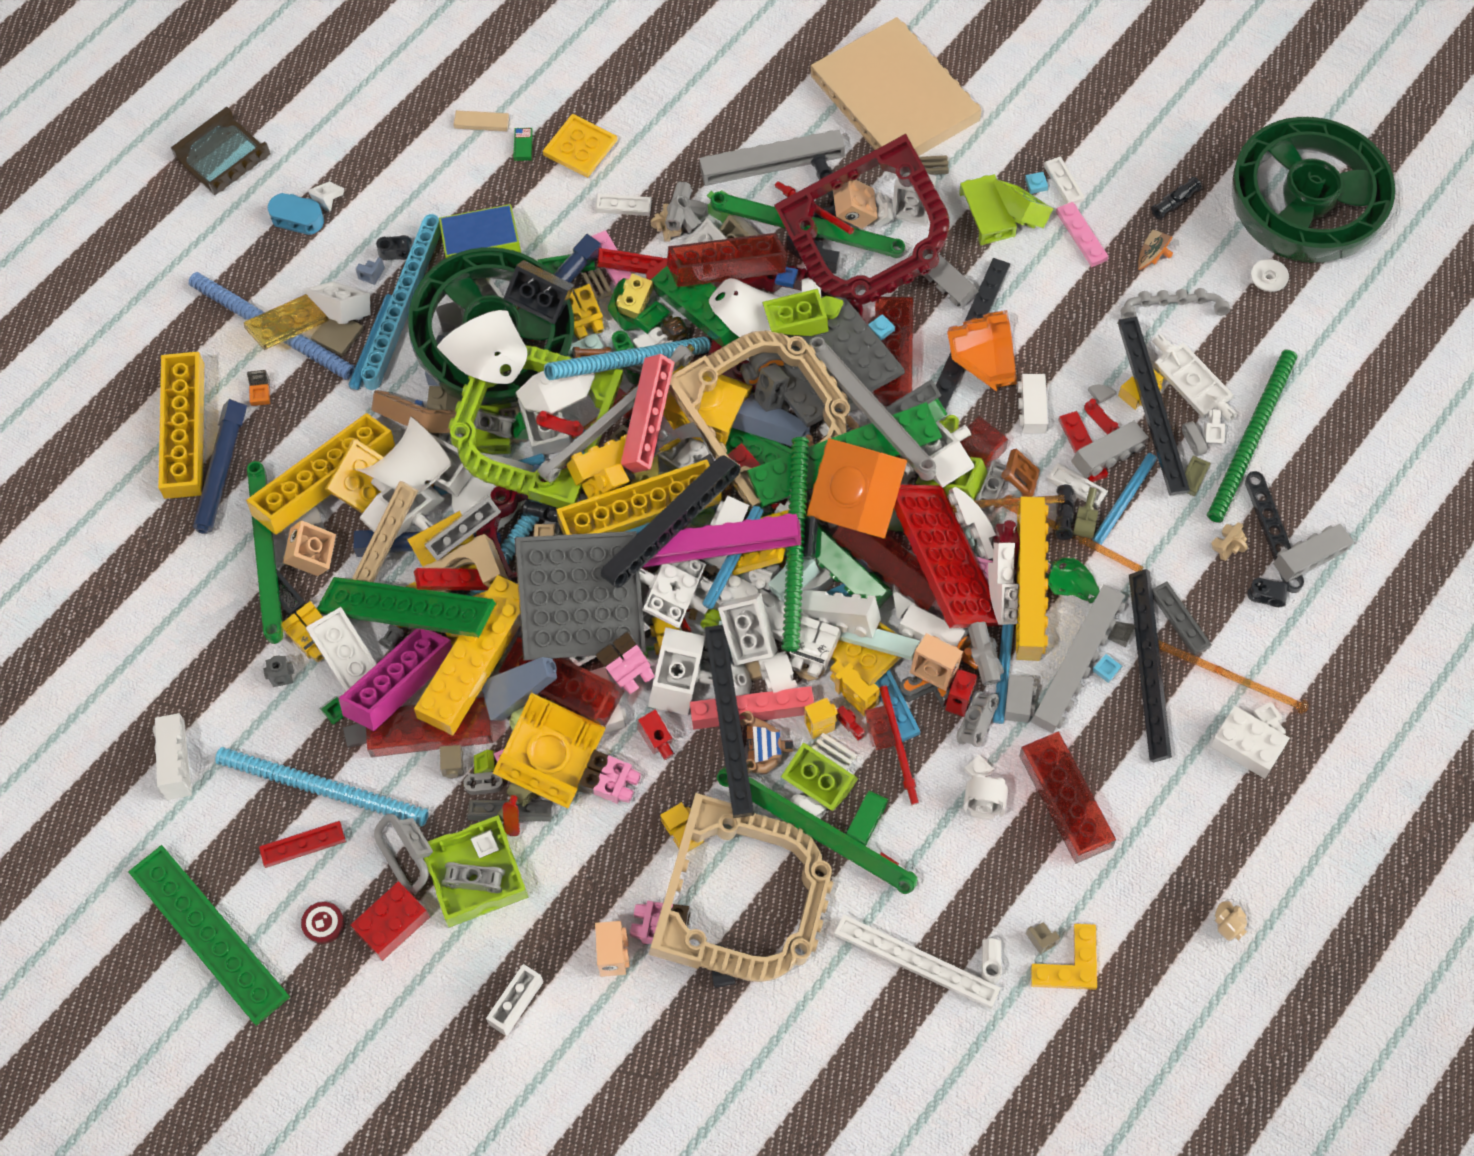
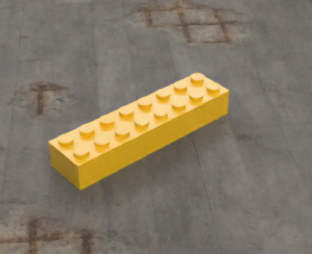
[158,352,205,499]
[246,413,395,535]
[556,459,721,535]
[1016,497,1048,661]
[414,575,521,735]

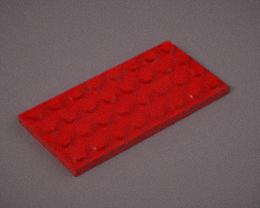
[894,485,1001,629]

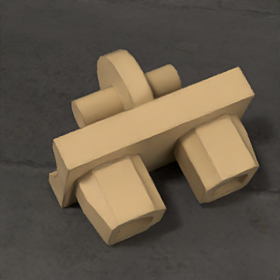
[650,204,682,242]
[1212,522,1248,561]

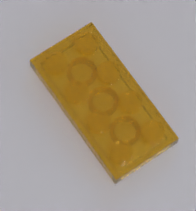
[243,294,329,350]

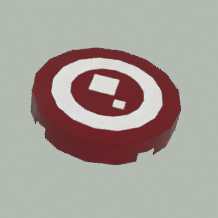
[301,901,344,944]

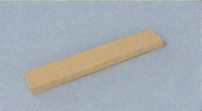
[352,481,418,582]

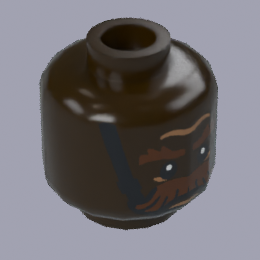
[661,316,689,342]

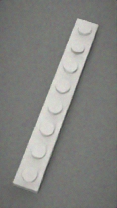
[834,914,1001,1009]

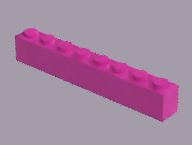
[643,514,801,567]

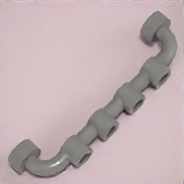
[1120,288,1230,319]

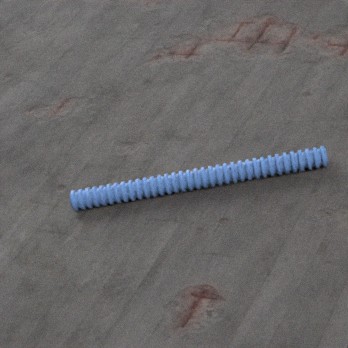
[188,272,354,380]

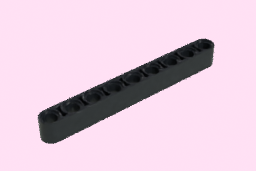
[601,455,741,588]

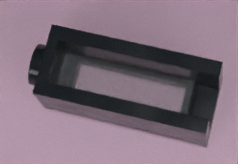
[276,569,306,618]

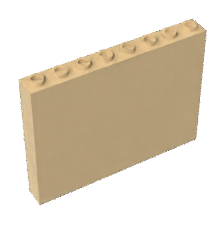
[811,17,981,156]

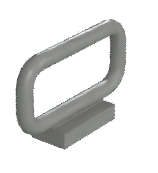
[374,814,433,894]

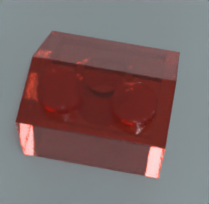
[960,416,1008,469]

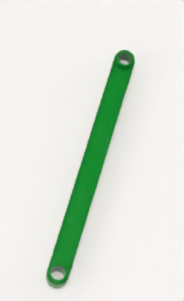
[710,192,905,258]
[247,461,283,644]
[717,766,918,894]

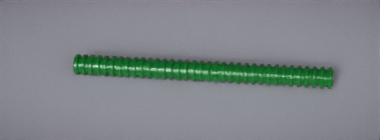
[1207,349,1298,523]
[782,437,809,652]

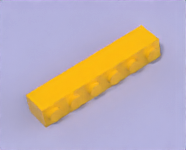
[566,421,681,486]

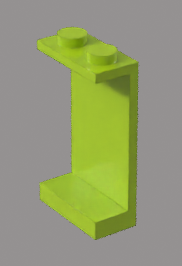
[959,174,1017,246]
[475,403,511,455]

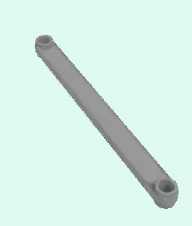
[809,337,936,481]
[538,345,694,483]

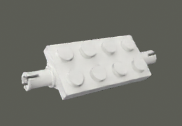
[1152,334,1237,422]
[698,574,786,642]

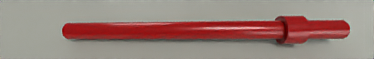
[775,181,854,234]
[879,686,919,805]

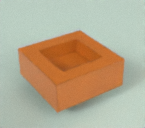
[249,384,270,406]

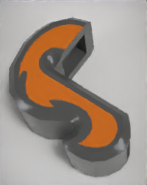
[740,352,786,385]
[900,677,950,707]

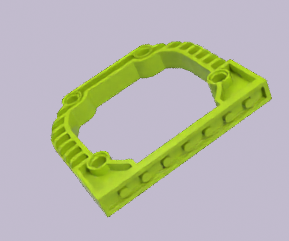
[449,345,623,508]

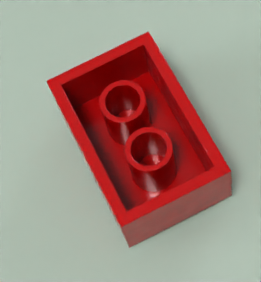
[350,881,430,961]

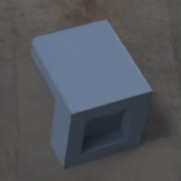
[356,257,385,285]

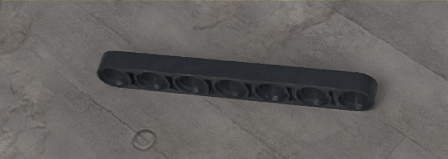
[1245,471,1304,593]

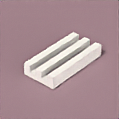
[812,733,857,770]

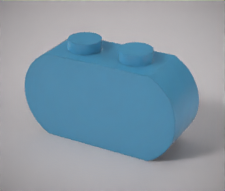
[268,193,324,235]

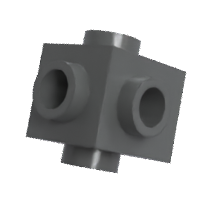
[263,655,294,687]

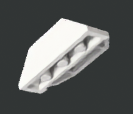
[516,371,595,414]

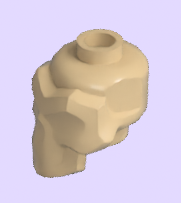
[1214,901,1247,941]

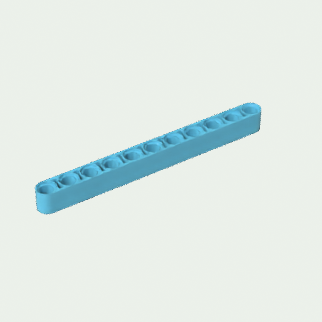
[361,214,441,390]

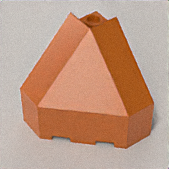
[947,310,1017,391]

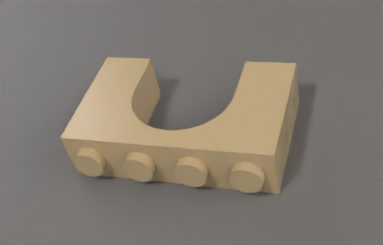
[423,534,508,593]

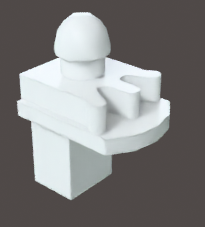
[749,564,779,590]

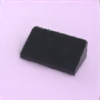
[802,516,818,559]

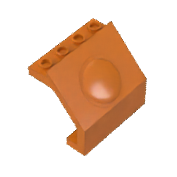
[806,438,907,538]

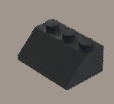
[503,260,575,324]

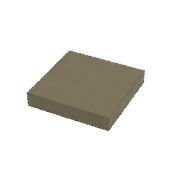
[311,317,364,357]

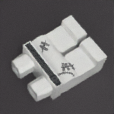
[790,616,841,678]

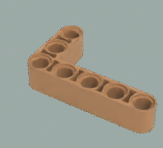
[371,390,457,433]

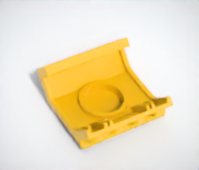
[663,363,753,446]
[493,693,606,808]

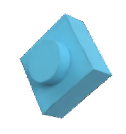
[1025,172,1048,194]
[868,314,895,340]
[1093,654,1122,683]

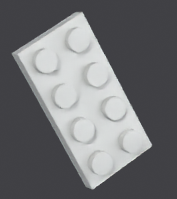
[306,607,376,692]

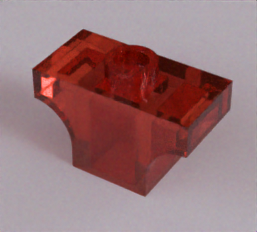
[865,706,896,750]

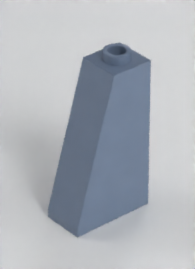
[732,394,811,446]
[482,657,557,722]

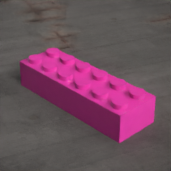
[339,628,452,731]

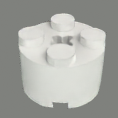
[758,651,797,693]
[963,774,1008,819]

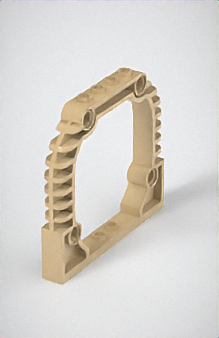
[668,330,850,511]
[649,793,833,982]

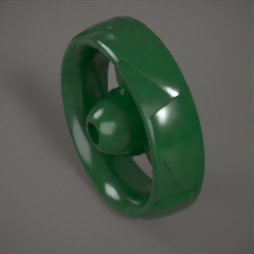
[1232,117,1395,263]
[408,247,574,406]

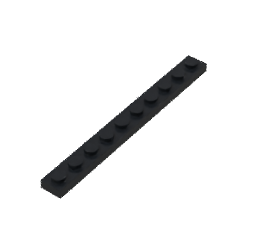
[936,258,1011,410]
[1117,317,1190,496]
[1129,569,1172,763]
[705,625,754,818]

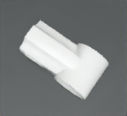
[981,938,1002,985]

